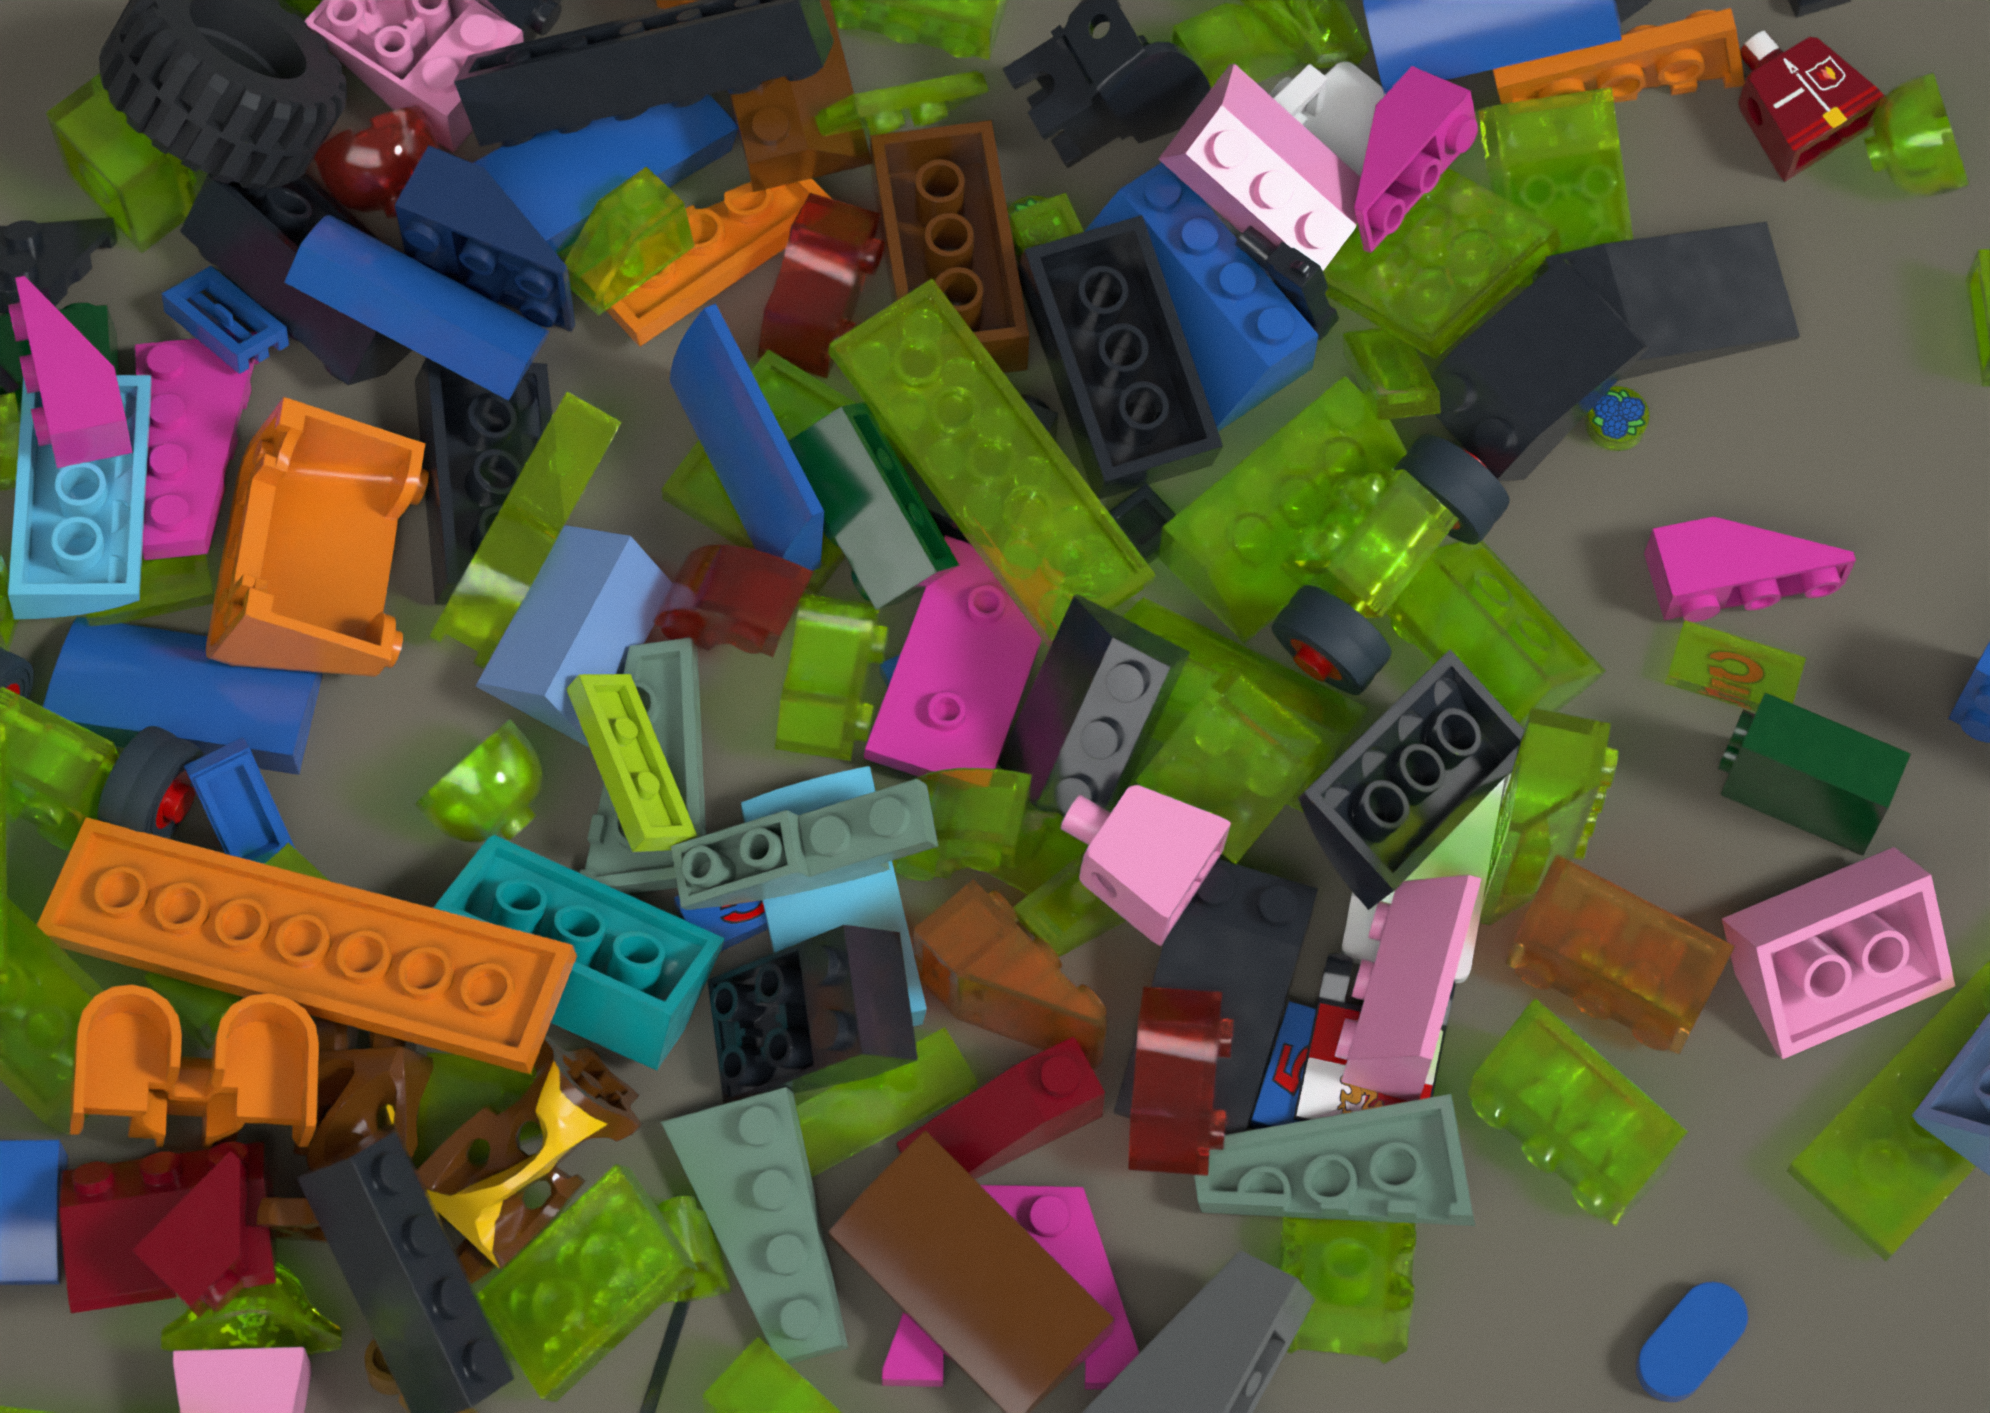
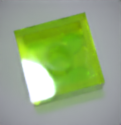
[46,73,197,253]
[1135,666,1332,865]

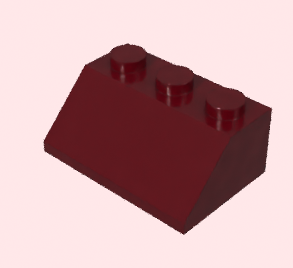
[59,1141,277,1314]

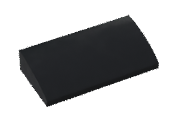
[415,357,564,605]
[1298,650,1537,910]

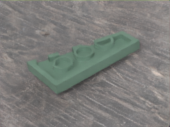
[580,637,706,894]
[661,1087,848,1365]
[1189,1094,1476,1226]

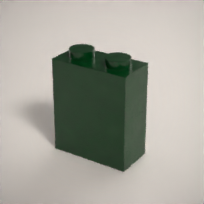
[1718,692,1911,855]

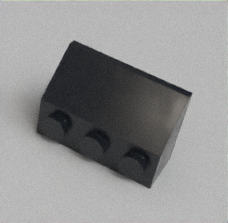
[998,594,1191,822]

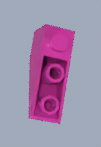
[1354,66,1478,253]
[8,276,133,468]
[1644,516,1856,622]

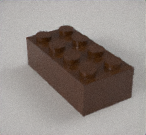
[870,120,1029,386]

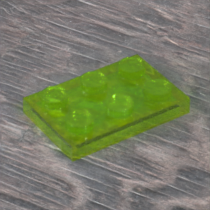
[477,1164,698,1403]

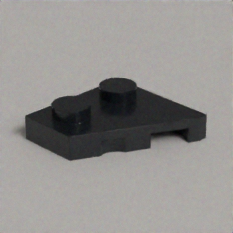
[0,217,117,313]

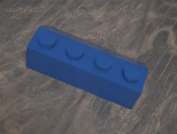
[1084,162,1318,432]

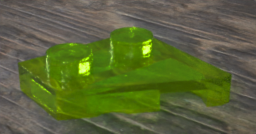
[1240,0,1369,69]
[413,1052,543,1170]

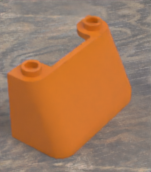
[206,397,429,677]

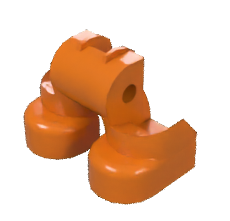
[69,985,319,1150]

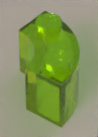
[774,594,889,761]
[892,768,1032,881]

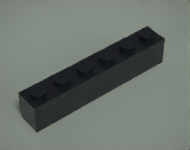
[454,0,834,147]

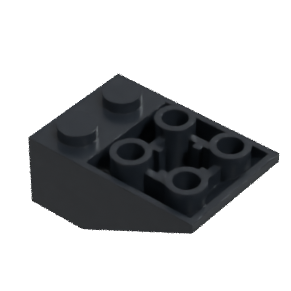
[707,925,918,1105]

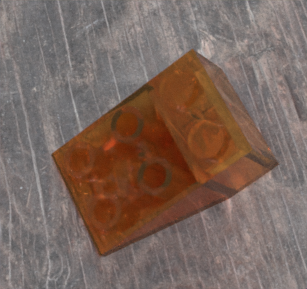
[914,879,1107,1069]

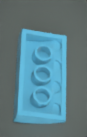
[8,375,152,619]
[741,766,927,1026]

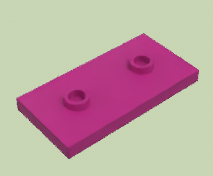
[864,536,1065,798]

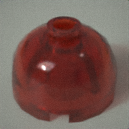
[314,106,439,219]

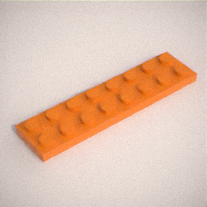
[34,817,577,1074]

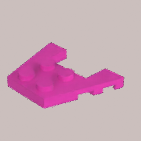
[882,1185,1139,1390]

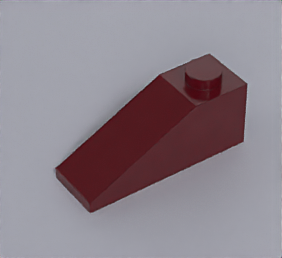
[896,1036,1105,1179]

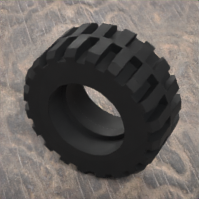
[99,0,347,189]

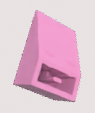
[305,0,524,153]

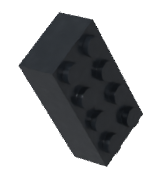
[1018,215,1223,501]

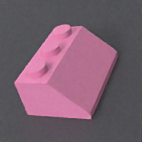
[1158,63,1361,270]
[1722,847,1956,1059]
[1335,875,1481,1101]

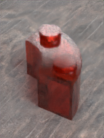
[757,193,884,378]
[653,545,813,657]
[1128,986,1234,1176]

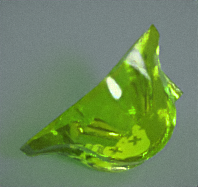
[161,1262,342,1355]

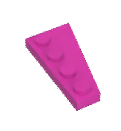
[135,332,259,560]

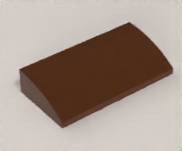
[828,1131,1115,1413]

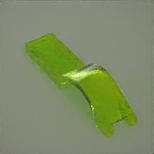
[428,392,622,669]

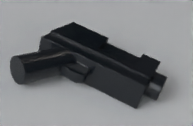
[1235,226,1339,341]

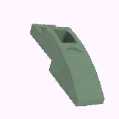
[671,779,938,910]

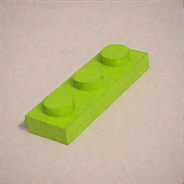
[566,674,697,852]

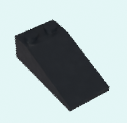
[1532,221,1800,381]
[1114,859,1318,1140]

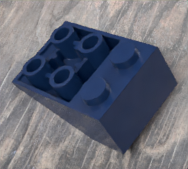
[395,145,576,332]

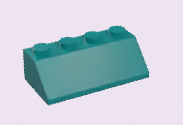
[433,834,725,1071]

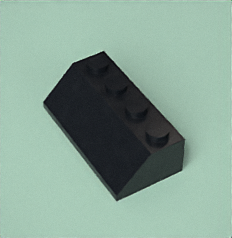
[180,173,412,386]
[297,1123,514,1413]

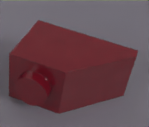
[131,1151,249,1318]

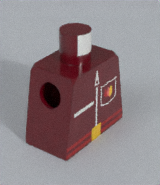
[1738,31,1885,182]

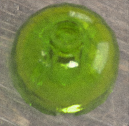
[1864,72,1969,197]
[414,719,543,843]

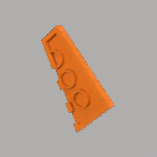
[1493,8,1745,116]
[565,179,835,347]

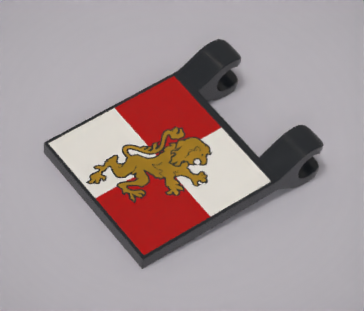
[1293,953,1456,1121]

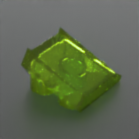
[1278,1217,1416,1364]

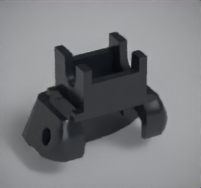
[1002,0,1211,168]

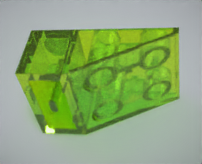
[1478,87,1633,288]

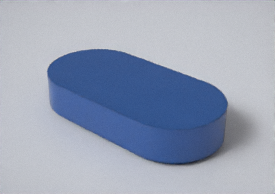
[1636,1282,1748,1402]

